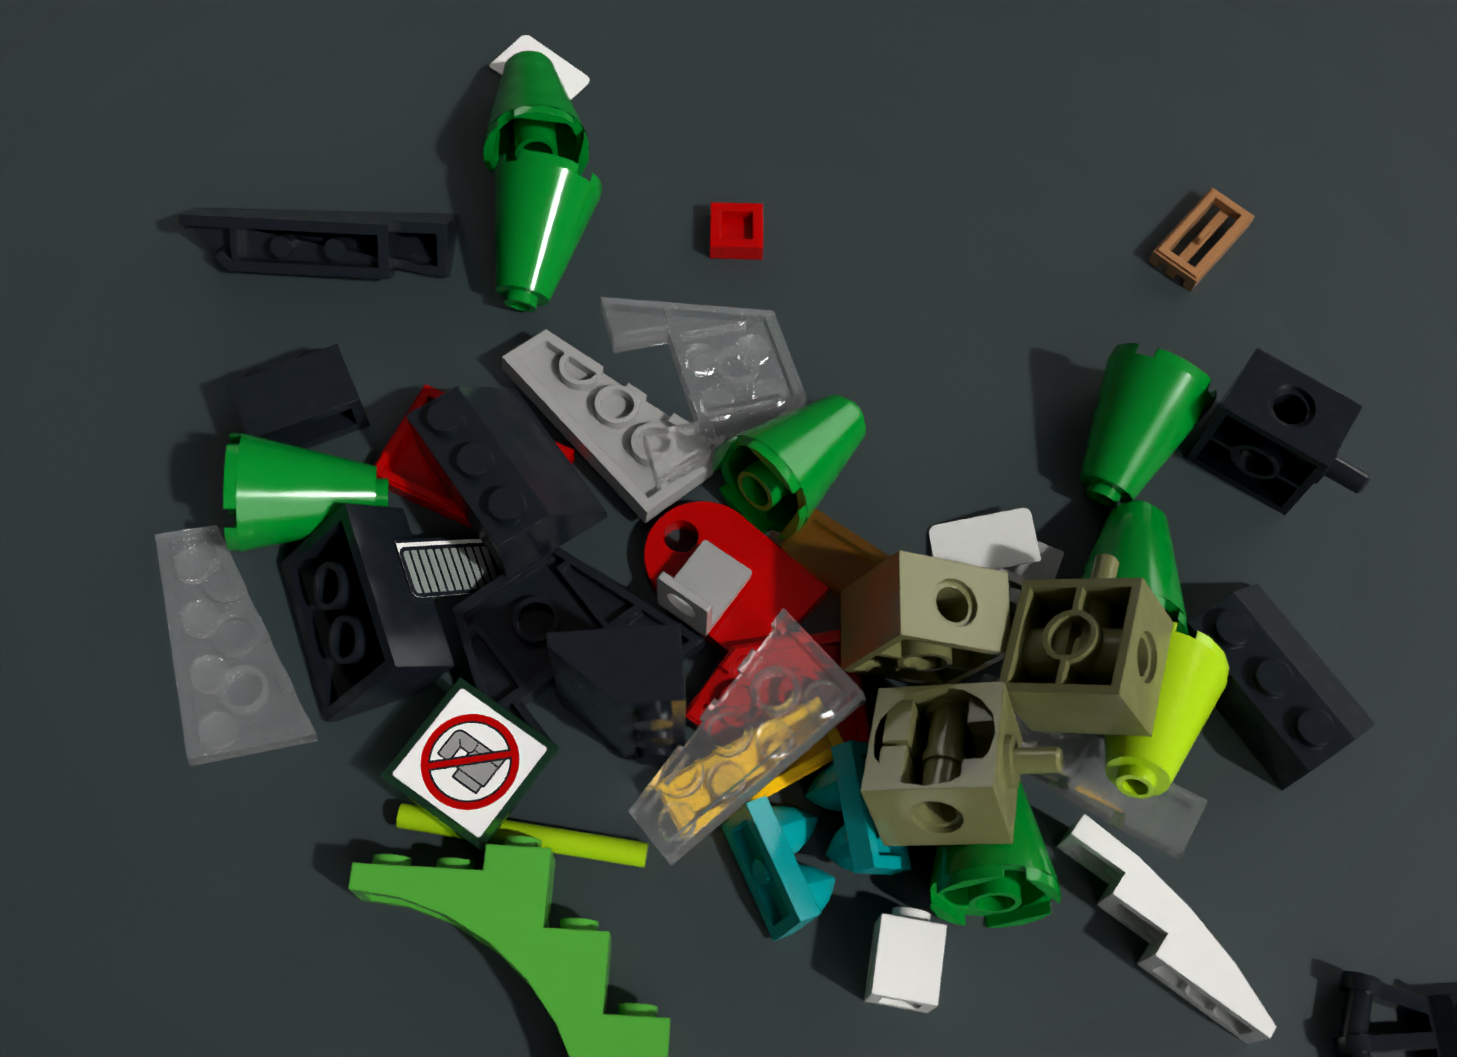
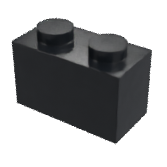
[227,344,370,449]

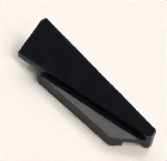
[178,207,459,279]

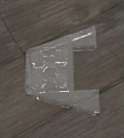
[600,297,807,490]

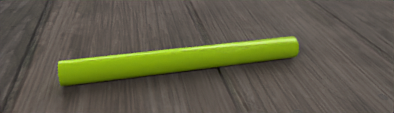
[396,803,649,868]

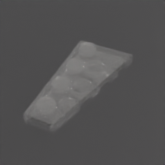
[155,525,317,767]
[628,608,866,866]

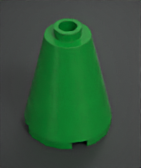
[482,50,589,176]
[495,150,603,312]
[1079,343,1217,508]
[712,395,866,540]
[223,433,389,552]
[1080,500,1188,635]
[929,779,1062,928]

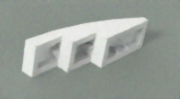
[1057,814,1276,1044]

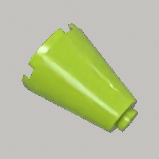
[1104,622,1229,799]

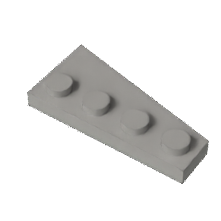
[502,329,722,523]

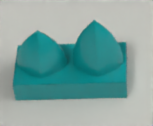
[805,740,911,875]
[721,796,835,942]

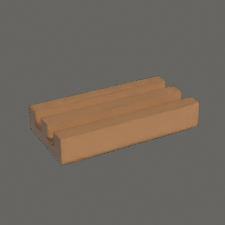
[1148,187,1255,291]

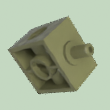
[841,550,1012,685]
[999,553,1173,737]
[860,681,1064,846]

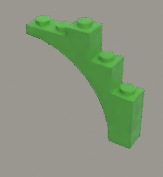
[348,836,670,1057]

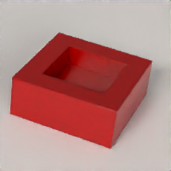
[710,202,764,260]

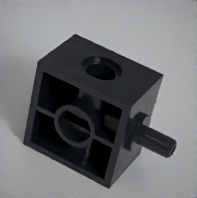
[1186,347,1370,515]

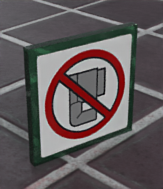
[380,677,560,852]

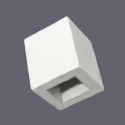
[864,907,947,1013]

